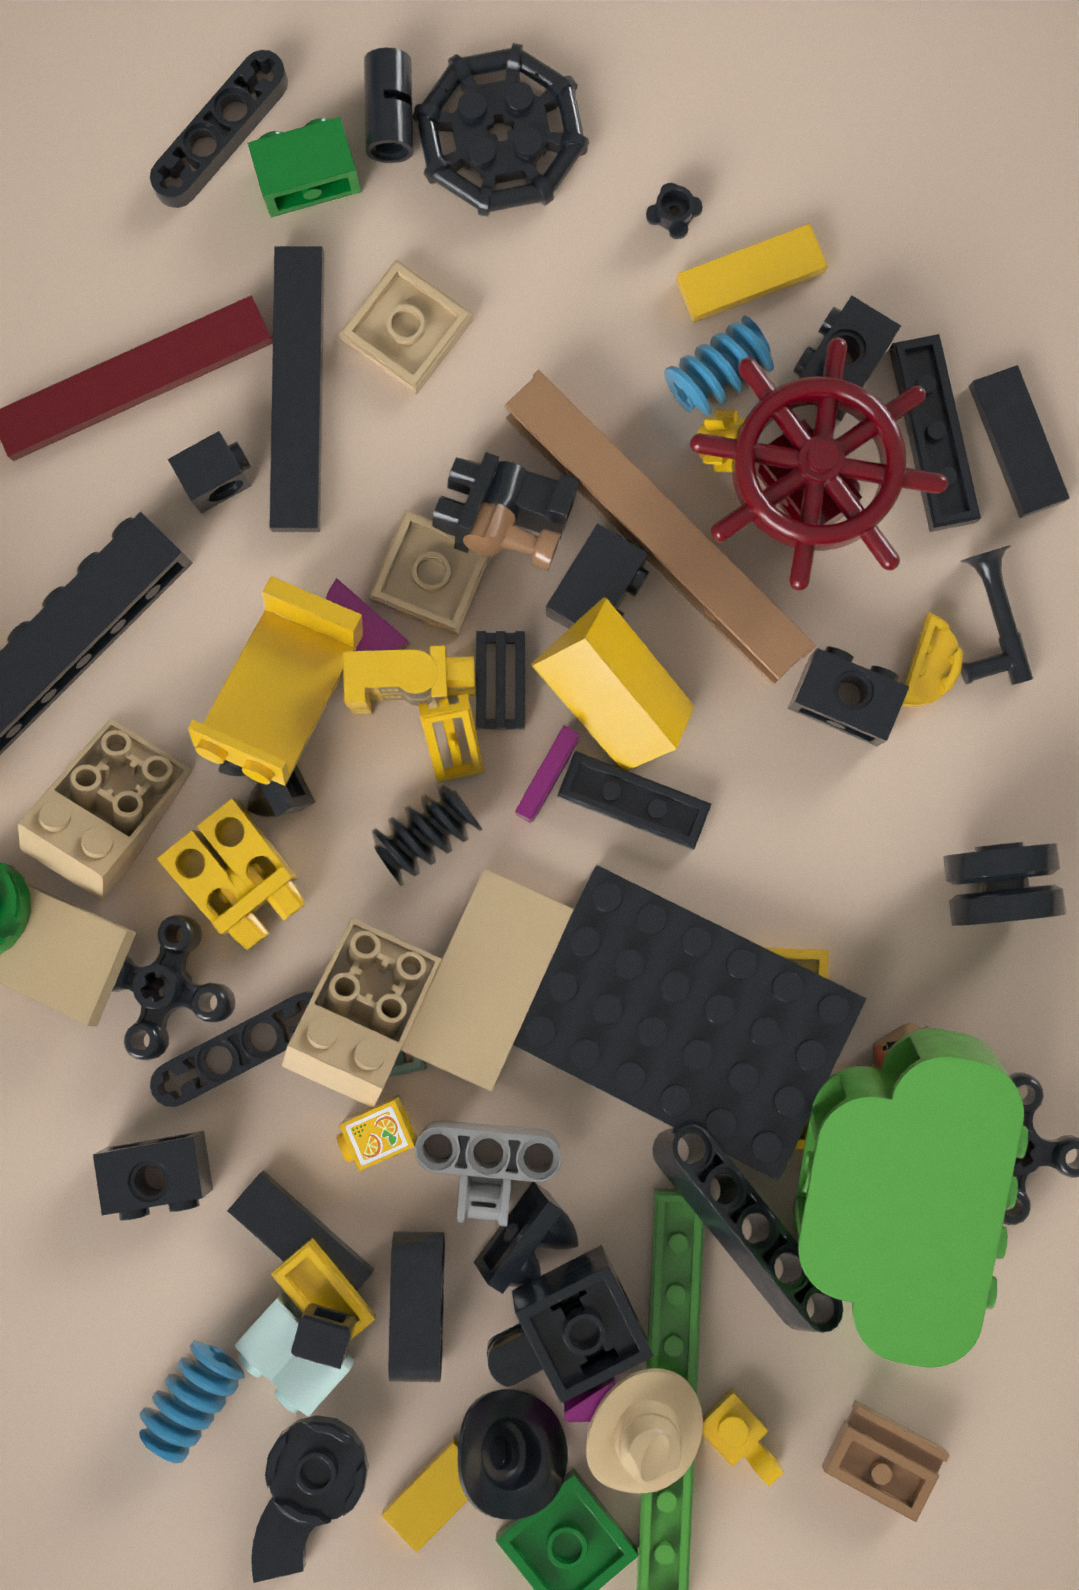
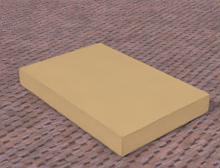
[0,883,136,1027]

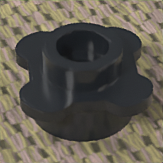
[646,183,703,239]

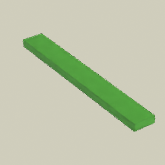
[636,1188,704,1590]

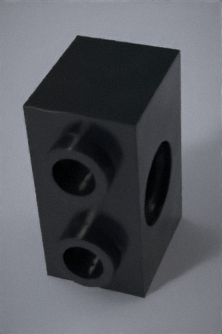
[793,295,901,421]
[787,646,909,747]
[93,1131,213,1221]

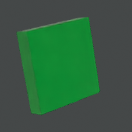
[495,1468,639,1590]

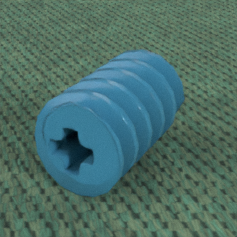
[664,315,774,416]
[139,1340,245,1463]

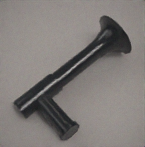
[960,545,1033,685]

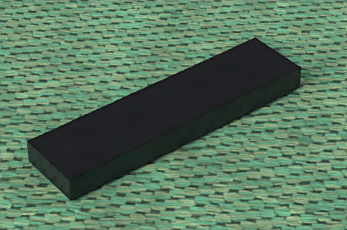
[889,334,981,532]

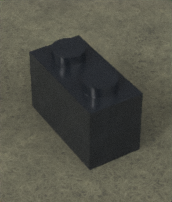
[546,523,650,629]

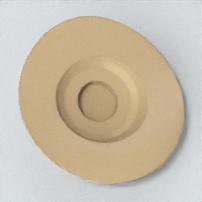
[586,1368,703,1493]

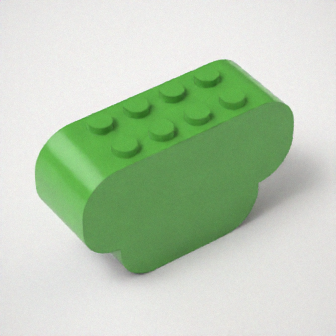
[793,1028,1028,1368]

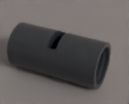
[364,47,413,163]

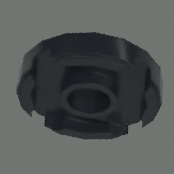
[265,1415,369,1526]

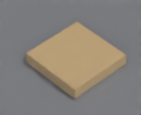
[339,259,473,394]
[368,509,492,636]

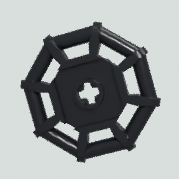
[413,43,589,217]

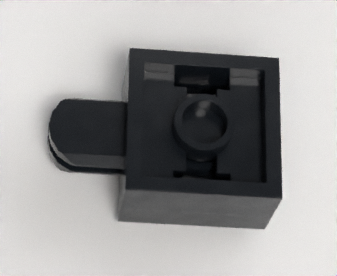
[487,1245,654,1404]

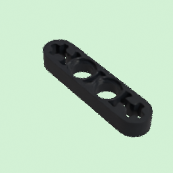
[150,50,288,208]
[150,991,314,1107]

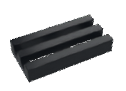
[476,631,525,730]

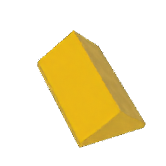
[531,597,695,771]

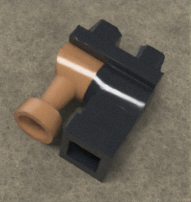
[432,452,579,571]

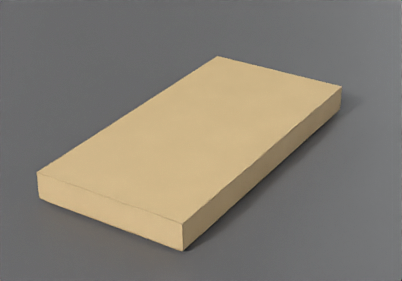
[401,869,574,1092]

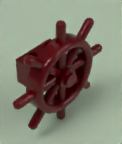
[690,337,948,591]

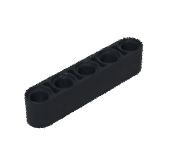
[652,1125,844,1333]

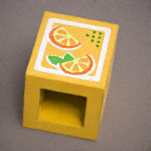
[336,1095,418,1172]

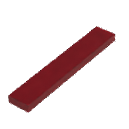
[0,295,273,461]

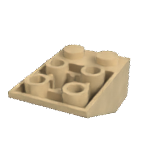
[18,718,192,902]
[282,918,442,1108]

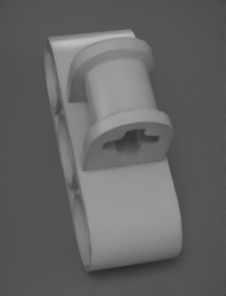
[415,1120,561,1227]

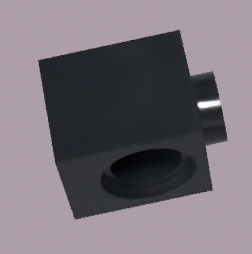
[168,431,252,514]

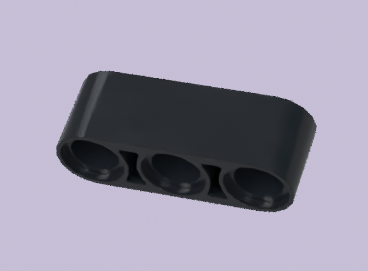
[388,1231,445,1382]

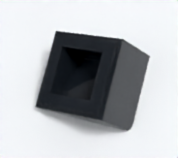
[291,1303,357,1369]

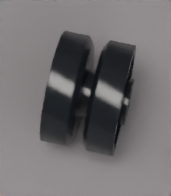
[943,842,1066,926]

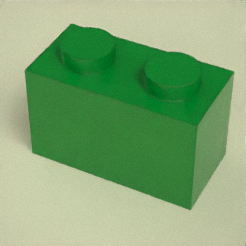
[247,117,361,218]

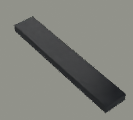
[269,246,324,532]

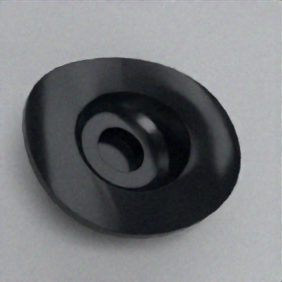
[457,1389,568,1520]

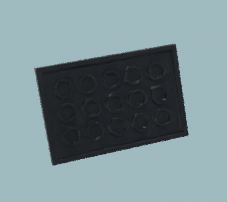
[513,865,867,1181]

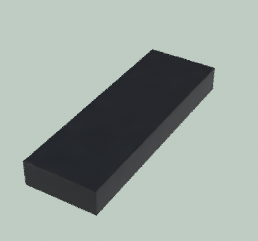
[969,365,1070,518]
[557,751,712,850]
[227,1170,374,1291]

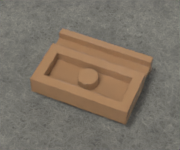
[822,1400,950,1522]

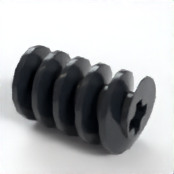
[372,783,483,886]

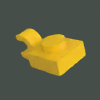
[702,1388,784,1487]

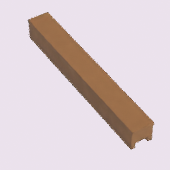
[505,369,817,685]

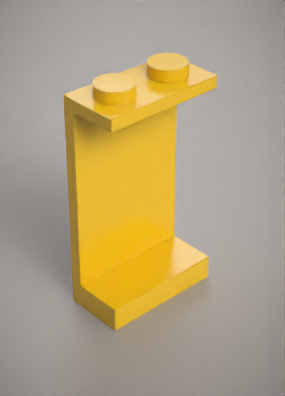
[188,576,363,786]

